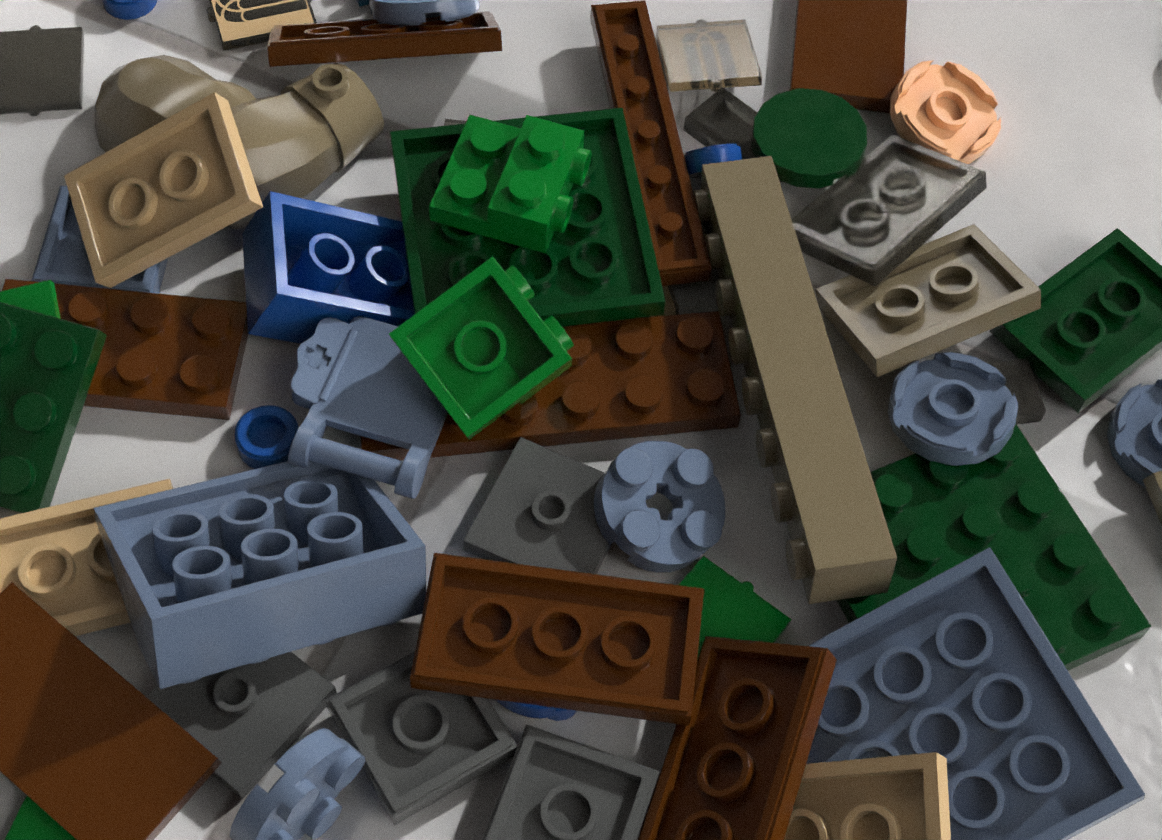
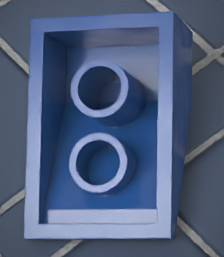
[242,191,415,344]

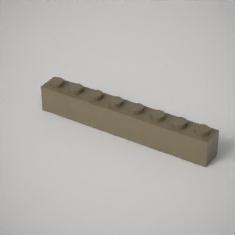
[693,156,897,604]

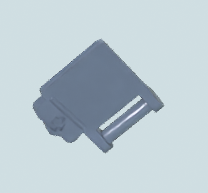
[288,316,448,499]

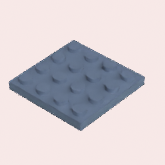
[806,547,1145,840]

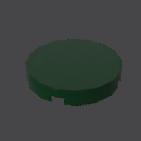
[751,88,867,189]

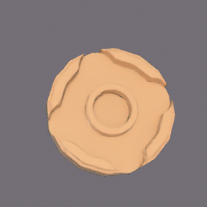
[890,60,1001,166]

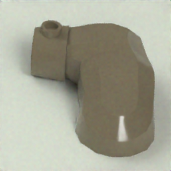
[95,55,384,229]

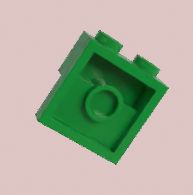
[429,115,592,254]
[389,257,574,440]

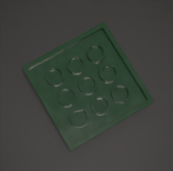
[390,108,666,327]
[836,423,1151,671]

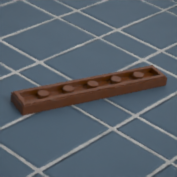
[590,0,712,286]

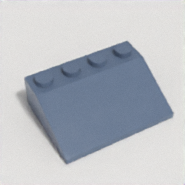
[94,461,426,689]

